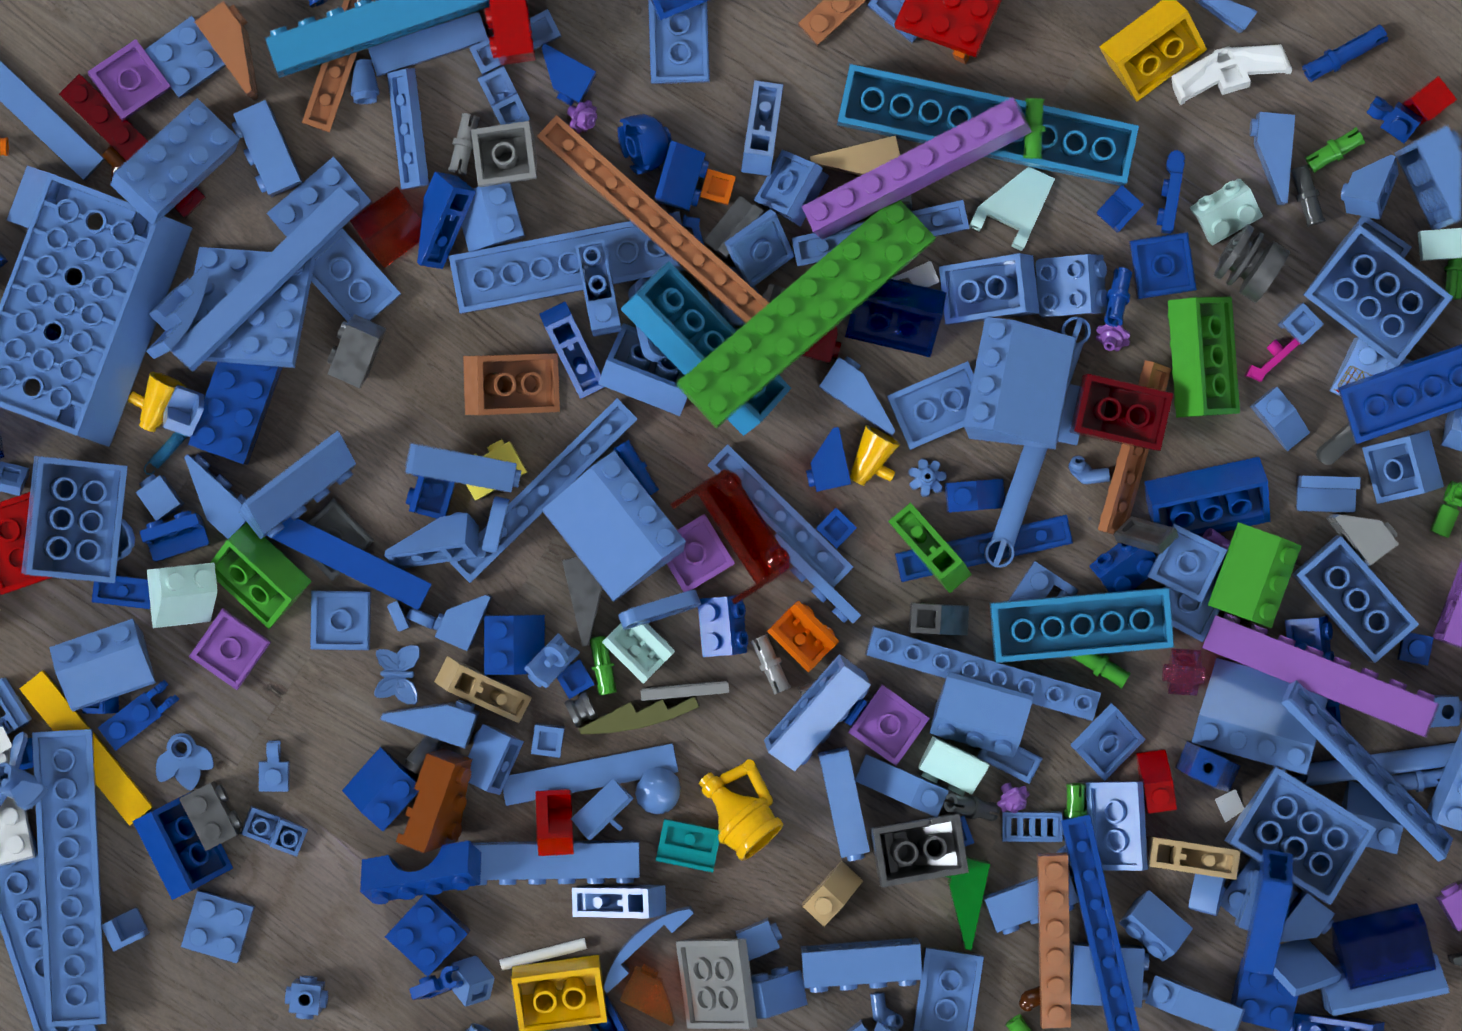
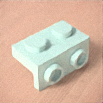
[1190,179,1263,246]
[602,623,675,684]

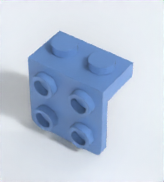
[1035,254,1108,317]

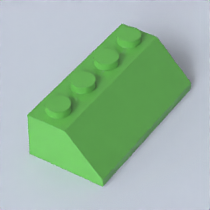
[1168,297,1240,418]

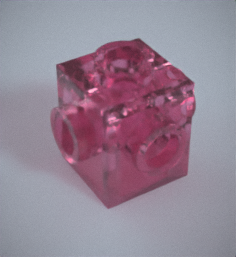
[1162,648,1206,696]

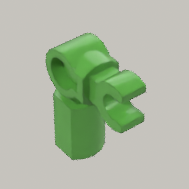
[1430,480,1462,538]

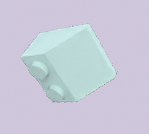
[147,562,218,628]
[918,736,989,796]

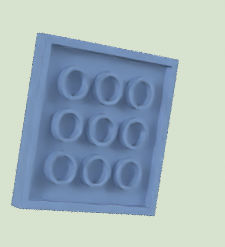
[181,247,315,368]

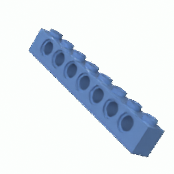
[865,626,1101,721]

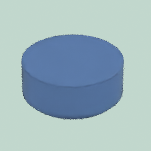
[406,607,436,629]

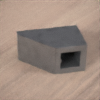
[909,602,969,635]

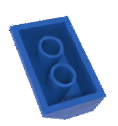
[132,790,233,900]

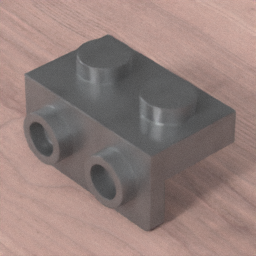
[705,196,763,259]
[179,781,242,851]

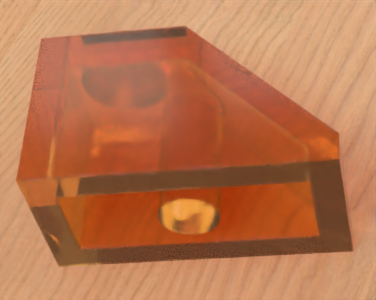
[619,964,675,1027]

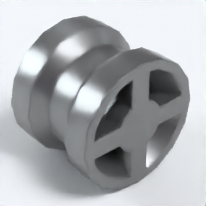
[564,692,598,728]

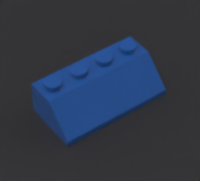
[1144,457,1271,537]

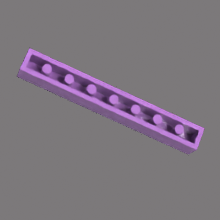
[802,97,1032,240]
[1202,613,1439,738]

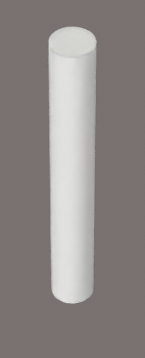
[499,938,587,971]

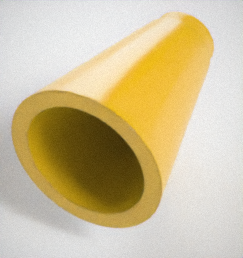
[128,372,186,432]
[850,425,900,486]

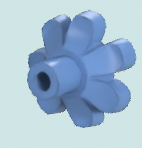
[908,458,947,497]

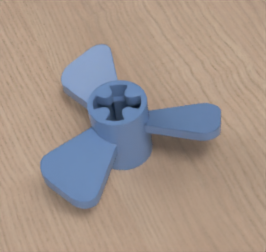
[0,732,48,810]

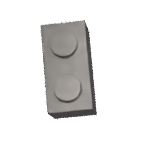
[327,314,387,388]

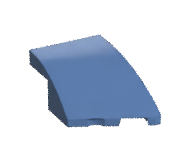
[146,266,209,359]

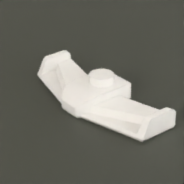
[1171,44,1292,105]

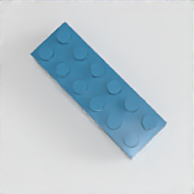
[620,261,791,436]
[990,587,1174,663]

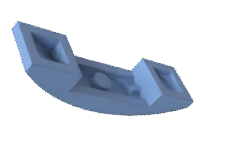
[603,906,694,993]

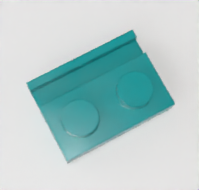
[656,818,719,872]

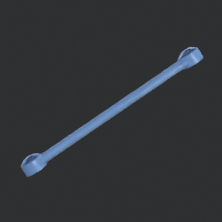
[984,316,1091,568]
[1282,742,1456,787]

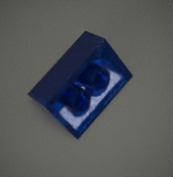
[845,279,947,357]
[1332,903,1436,990]

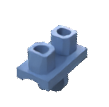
[524,633,580,688]

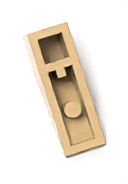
[809,135,900,176]
[434,656,532,723]
[1147,836,1241,880]

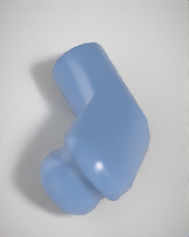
[870,992,903,1030]

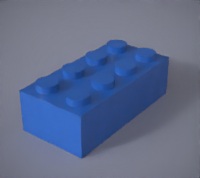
[188,362,283,465]

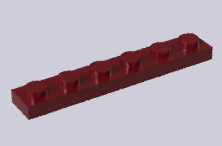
[59,74,206,218]

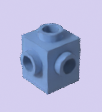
[285,975,328,1019]

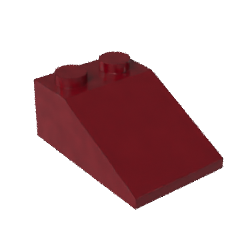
[1070,374,1174,451]

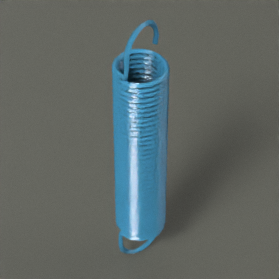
[144,432,187,475]

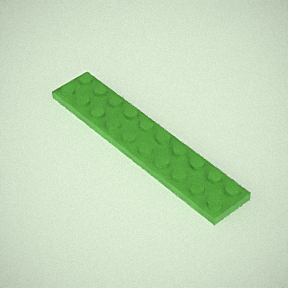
[677,200,936,428]

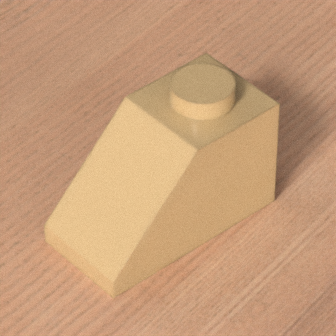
[802,861,863,926]

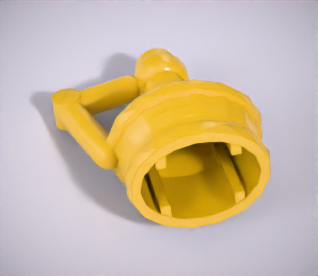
[698,759,783,861]

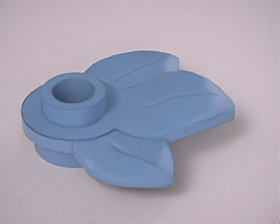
[156,733,214,791]

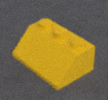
[1099,0,1207,102]
[511,955,607,1031]

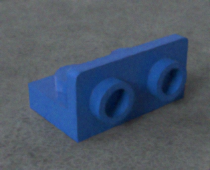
[1285,616,1335,662]

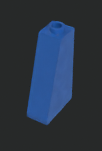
[1175,741,1241,792]
[1243,849,1293,975]

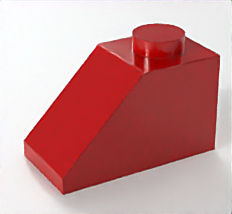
[1136,749,1177,814]

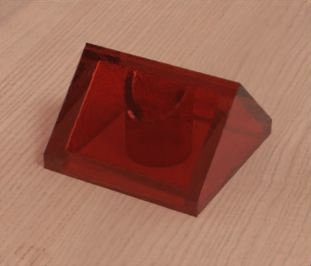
[350,187,421,268]

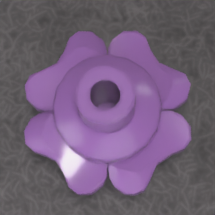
[567,100,597,134]
[1096,323,1130,351]
[997,783,1030,813]

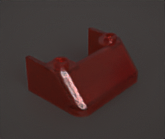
[670,470,790,604]

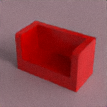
[1402,76,1457,126]
[535,789,574,856]

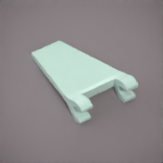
[969,166,1055,251]

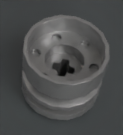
[1213,224,1290,303]

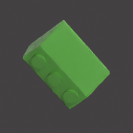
[210,522,312,629]
[1208,522,1302,628]

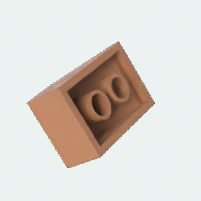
[195,1,259,100]
[463,353,560,415]

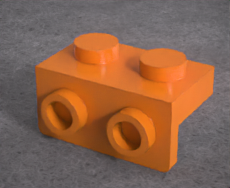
[767,601,839,672]

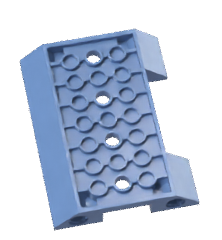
[0,166,193,447]

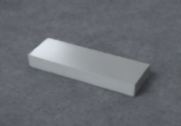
[641,680,729,701]

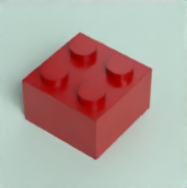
[485,0,536,65]

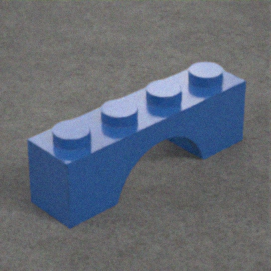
[360,840,481,904]

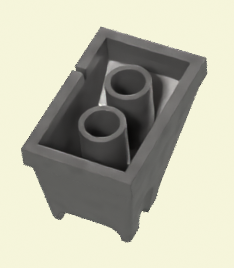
[871,813,969,887]

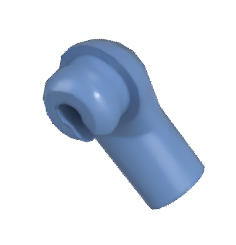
[1069,455,1110,484]

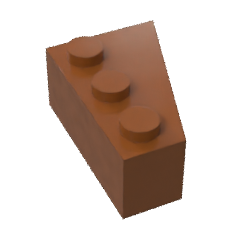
[396,748,472,853]

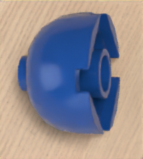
[617,114,671,175]

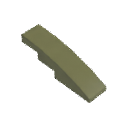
[579,696,700,734]

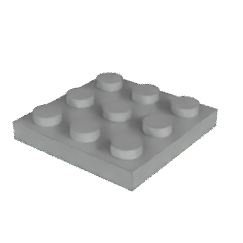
[676,938,758,1029]

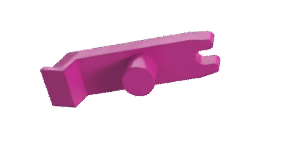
[1244,338,1300,382]

